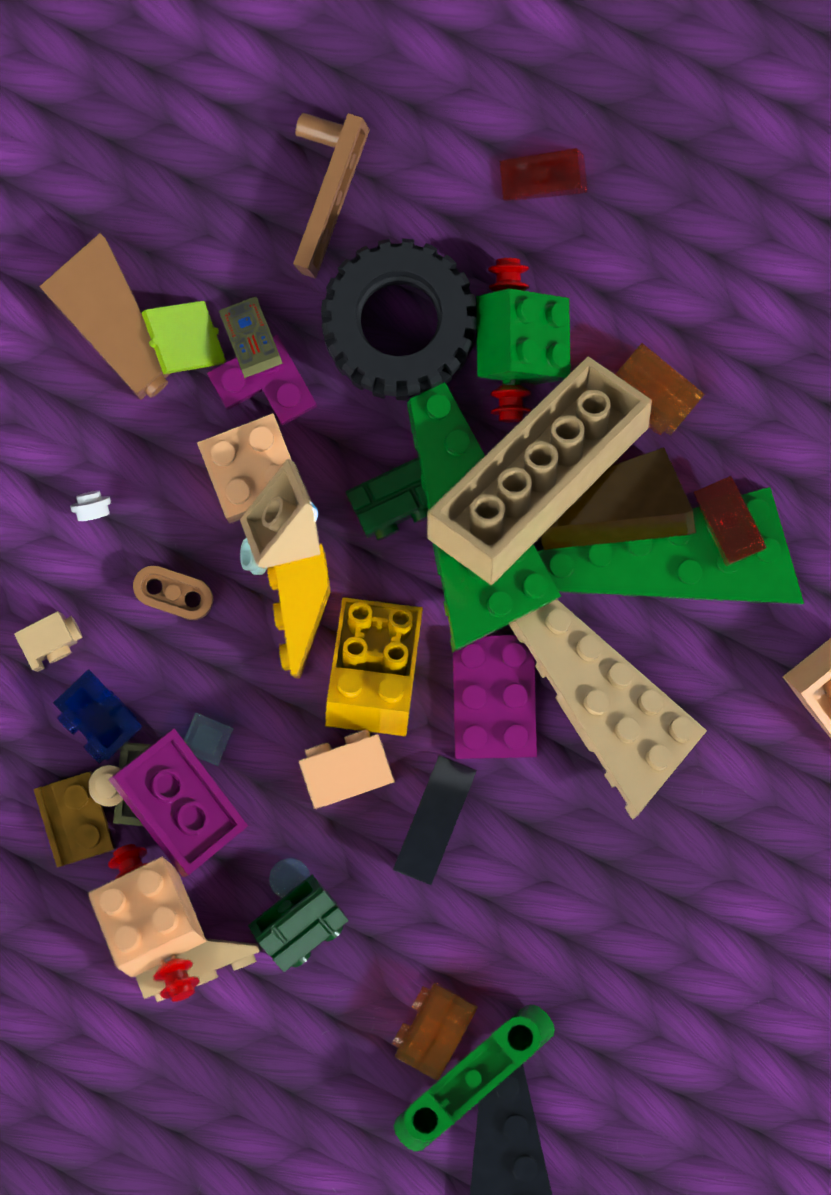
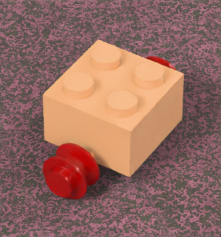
[88,844,207,1002]

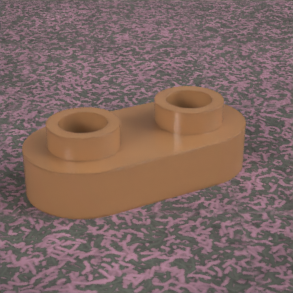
[133,566,214,620]

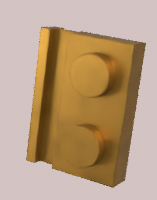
[33,771,116,867]

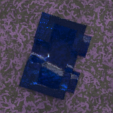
[53,669,143,764]

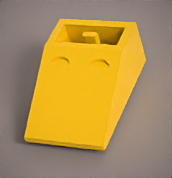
[267,544,331,679]
[325,597,423,736]

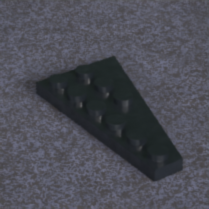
[469,1064,552,1195]

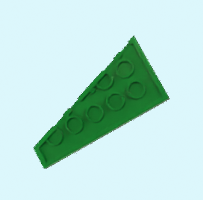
[407,382,561,653]
[537,487,804,605]

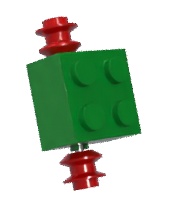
[476,258,571,422]

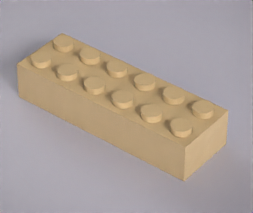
[428,356,652,585]

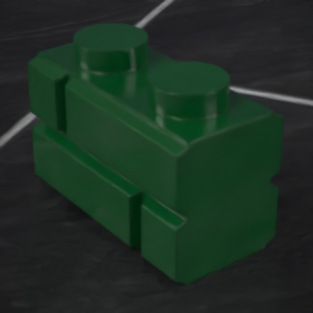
[346,457,428,541]
[248,874,349,972]

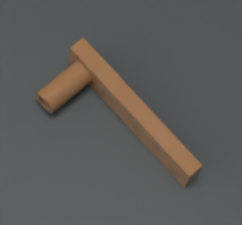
[293,113,370,279]

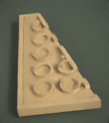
[509,600,707,820]

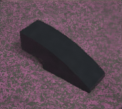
[393,755,477,885]

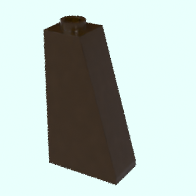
[539,447,696,550]

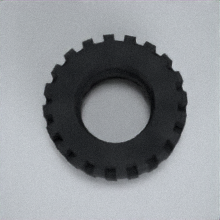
[321,238,477,400]

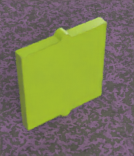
[142,301,226,375]

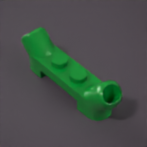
[394,1004,555,1151]

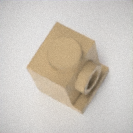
[14,611,83,672]

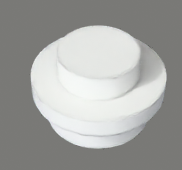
[70,491,111,521]

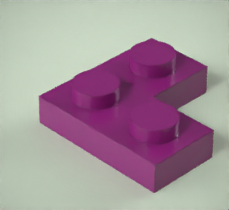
[207,334,317,426]

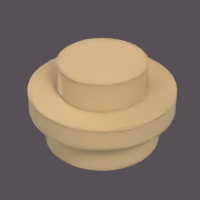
[89,765,124,807]

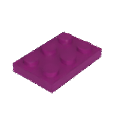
[453,635,537,759]
[108,728,248,878]

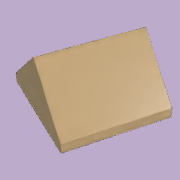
[240,459,321,569]

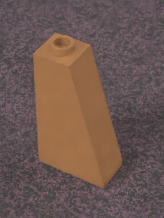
[39,233,171,400]

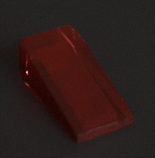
[500,148,587,201]
[693,476,767,567]

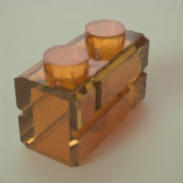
[615,343,705,436]
[391,981,478,1081]

